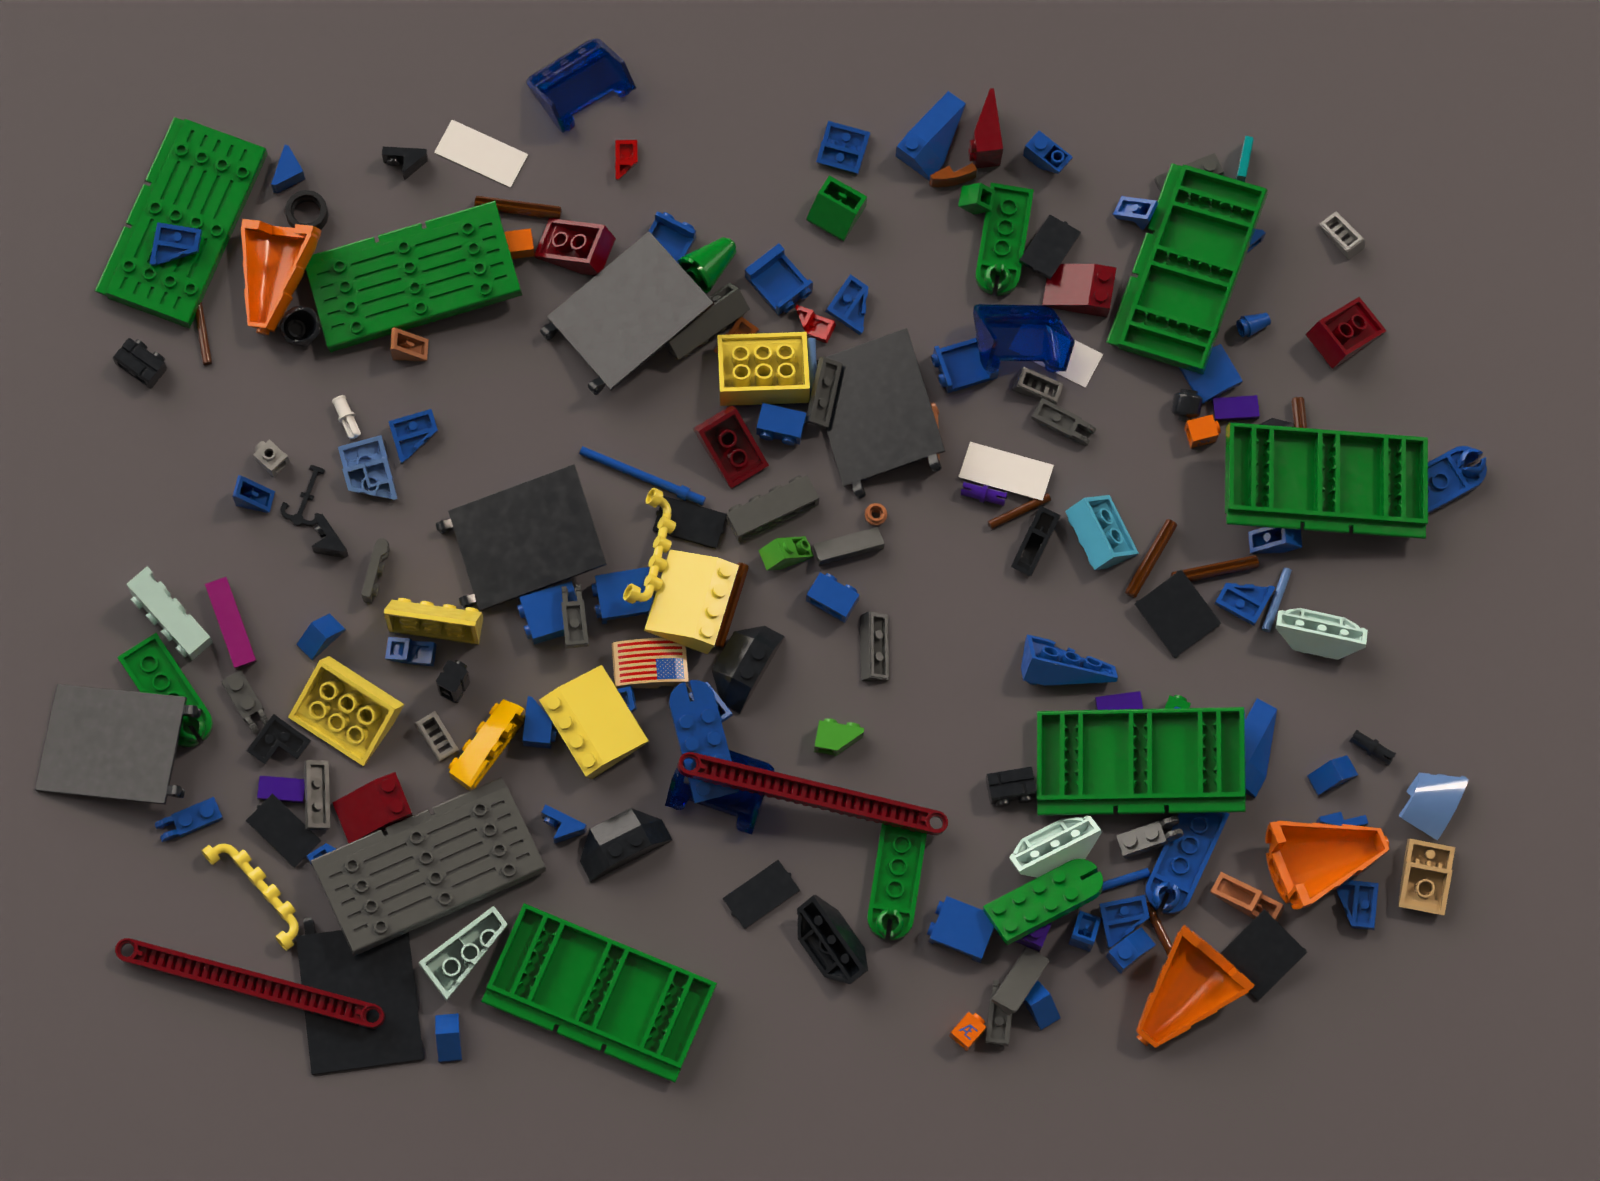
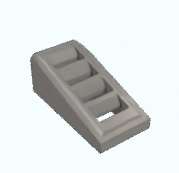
[1319,211,1365,260]
[414,711,459,762]

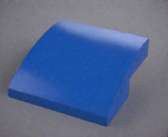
[816,121,871,174]
[1179,344,1243,404]

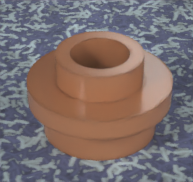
[865,503,887,526]

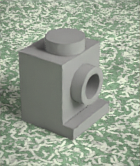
[253,439,290,478]

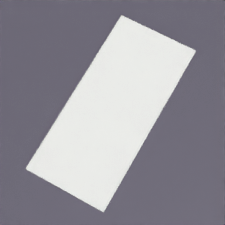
[434,120,528,187]
[1009,316,1103,388]
[959,442,1054,501]

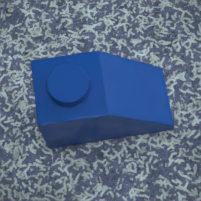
[1248,527,1302,554]
[522,696,557,749]
[1106,927,1156,974]

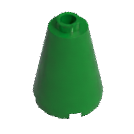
[677,237,736,294]

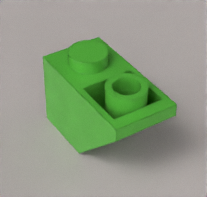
[758,536,814,571]
[814,718,864,756]

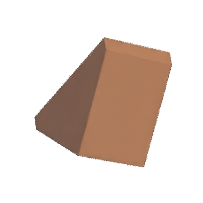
[390,327,429,361]

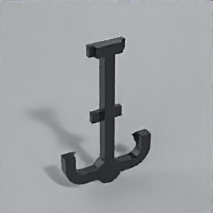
[281,465,325,526]

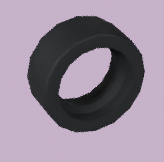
[285,190,329,230]

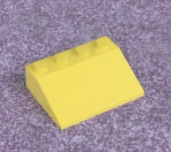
[717,332,810,406]
[644,550,739,654]
[384,598,483,644]
[288,656,405,766]
[539,665,649,779]

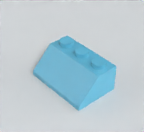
[1065,495,1139,570]

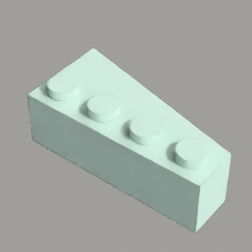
[127,566,213,661]
[418,906,508,1002]

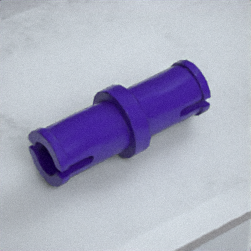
[960,481,1008,506]

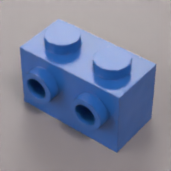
[756,403,806,445]
[806,572,859,623]

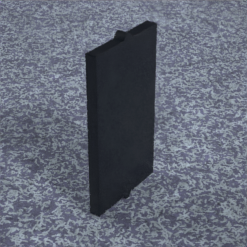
[1019,215,1081,280]
[653,496,726,549]
[246,793,321,868]
[723,860,800,929]

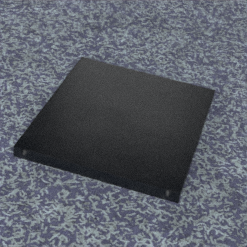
[1134,569,1221,658]
[1220,909,1308,1001]

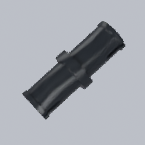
[1349,730,1396,766]

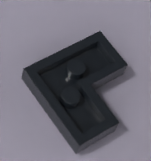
[246,714,311,764]

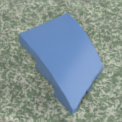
[338,435,398,500]
[1399,773,1469,841]

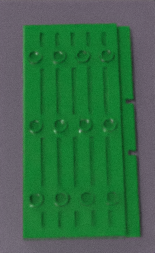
[95,117,268,328]
[1106,163,1268,374]
[306,201,523,352]
[1225,422,1428,539]
[1037,707,1246,815]
[481,903,717,1083]

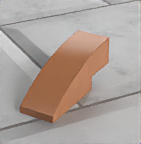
[1210,872,1284,922]

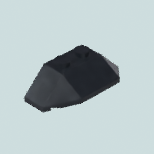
[712,626,785,714]
[580,808,672,882]
[797,895,868,984]

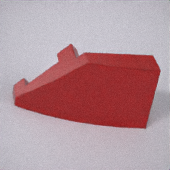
[615,140,638,180]
[795,305,836,343]

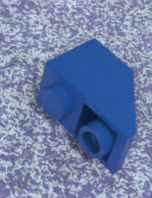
[1023,131,1073,174]

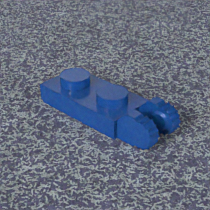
[155,797,223,842]

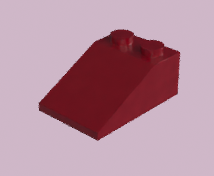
[968,88,1003,168]
[534,218,616,276]
[1042,264,1116,318]
[1305,297,1386,369]
[693,405,769,488]
[332,772,413,843]

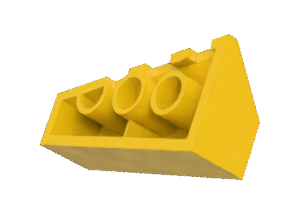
[448,699,525,791]

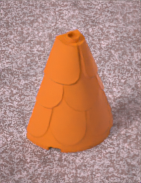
[241,219,322,335]
[1265,821,1390,909]
[1136,925,1255,1048]

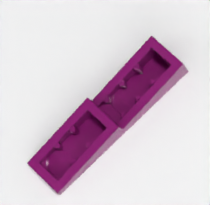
[205,577,257,669]

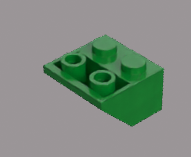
[806,175,867,241]

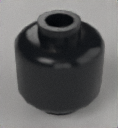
[1172,389,1203,422]

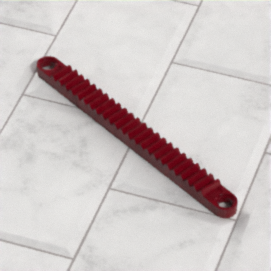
[677,752,948,835]
[115,938,385,1029]

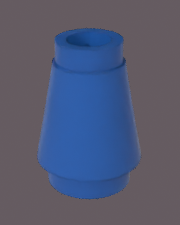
[1236,313,1271,337]

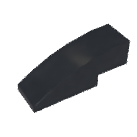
[1011,506,1061,576]

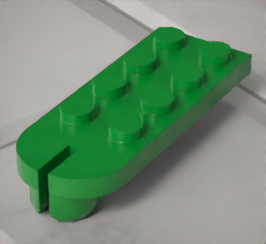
[975,183,1034,296]
[117,633,213,747]
[867,823,927,940]
[983,859,1103,945]

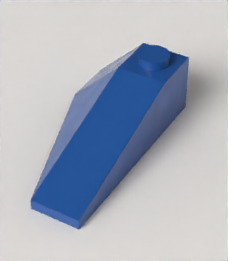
[896,91,966,181]
[1021,634,1118,686]
[1245,698,1277,798]

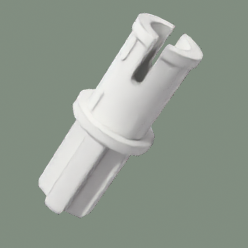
[332,395,361,439]

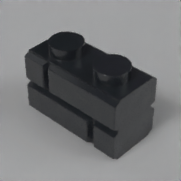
[113,338,167,389]
[436,660,470,703]
[986,767,1037,807]

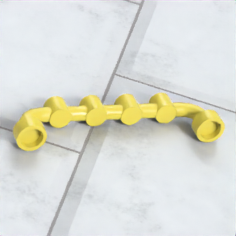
[623,488,676,604]
[201,844,299,951]

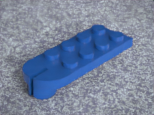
[1428,446,1487,514]
[669,680,740,804]
[1145,813,1230,915]

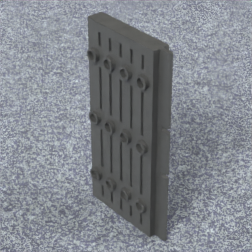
[310,777,546,956]

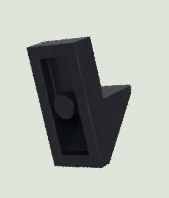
[382,146,428,180]
[312,514,349,558]

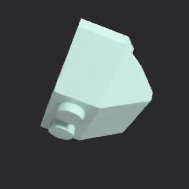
[1276,608,1368,660]
[1009,816,1102,878]

